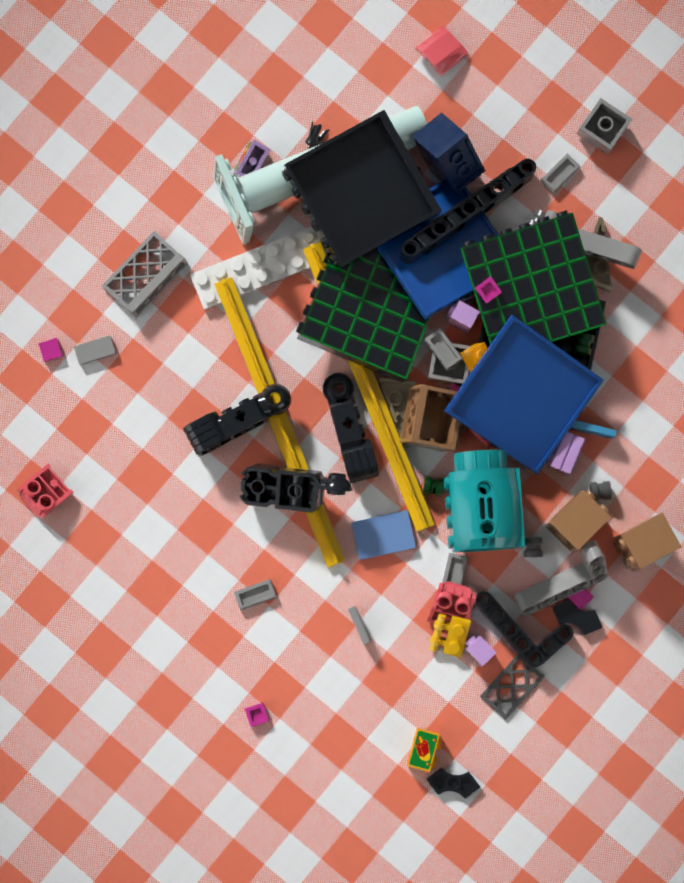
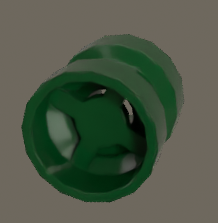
[572,333,595,356]
[423,476,445,497]

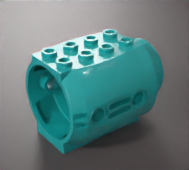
[444,450,525,553]

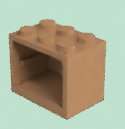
[400,384,462,452]
[545,490,611,553]
[613,512,682,571]

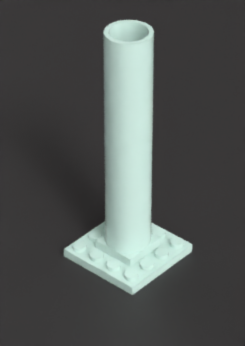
[213,106,427,245]

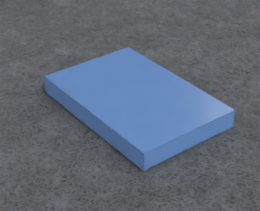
[351,510,416,560]

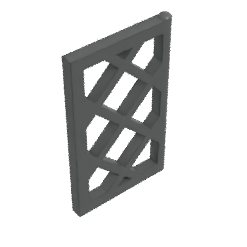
[480,654,545,720]

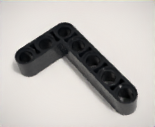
[474,591,574,668]

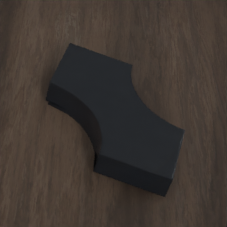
[551,599,603,635]
[426,767,480,799]

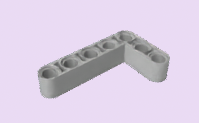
[545,210,642,269]
[514,541,608,616]

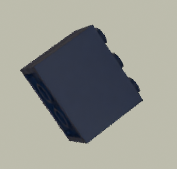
[412,112,486,195]

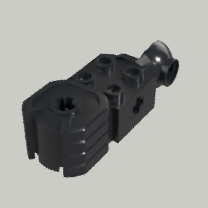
[323,373,380,484]
[183,384,291,457]
[239,463,352,513]

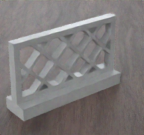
[102,231,188,318]

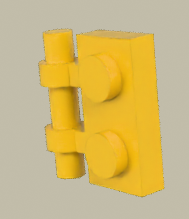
[429,614,471,658]

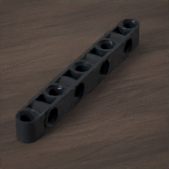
[400,159,537,264]

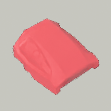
[415,26,468,76]
[17,464,74,519]
[427,581,476,622]

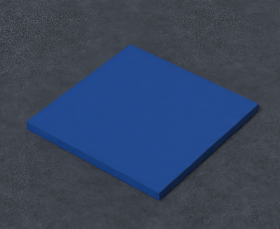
[377,182,499,320]
[444,314,604,475]

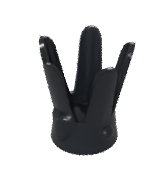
[305,121,329,149]

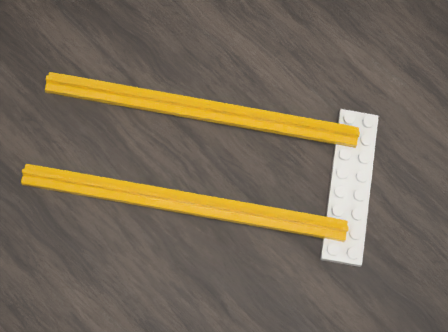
[190,226,435,567]

